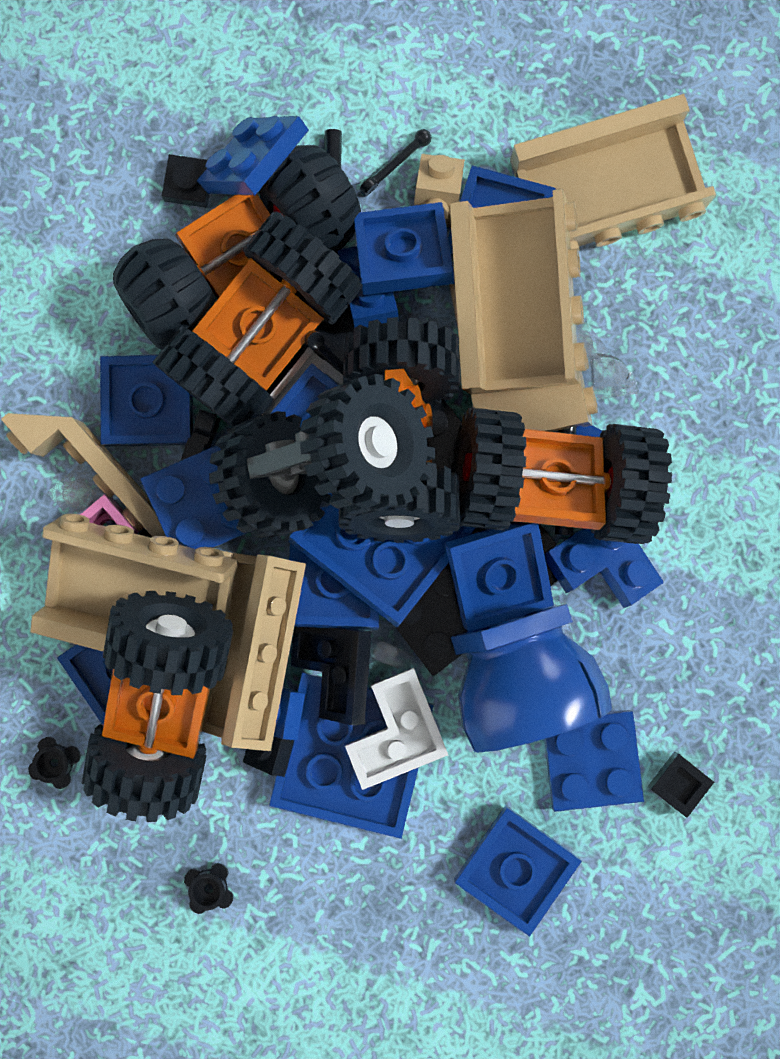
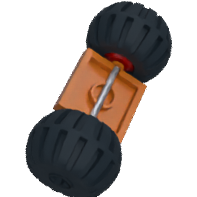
[113,145,361,350]

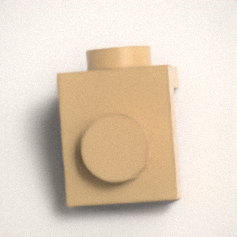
[414,154,465,228]

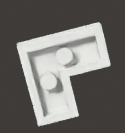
[345,668,448,790]

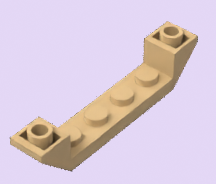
[1,413,166,537]

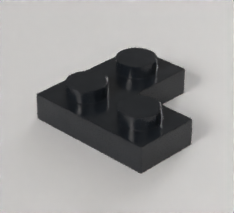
[291,627,372,725]

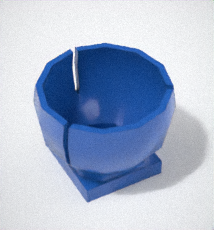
[451,604,612,753]

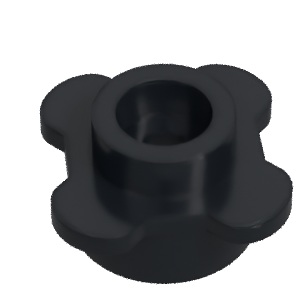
[28,737,81,789]
[184,863,234,914]

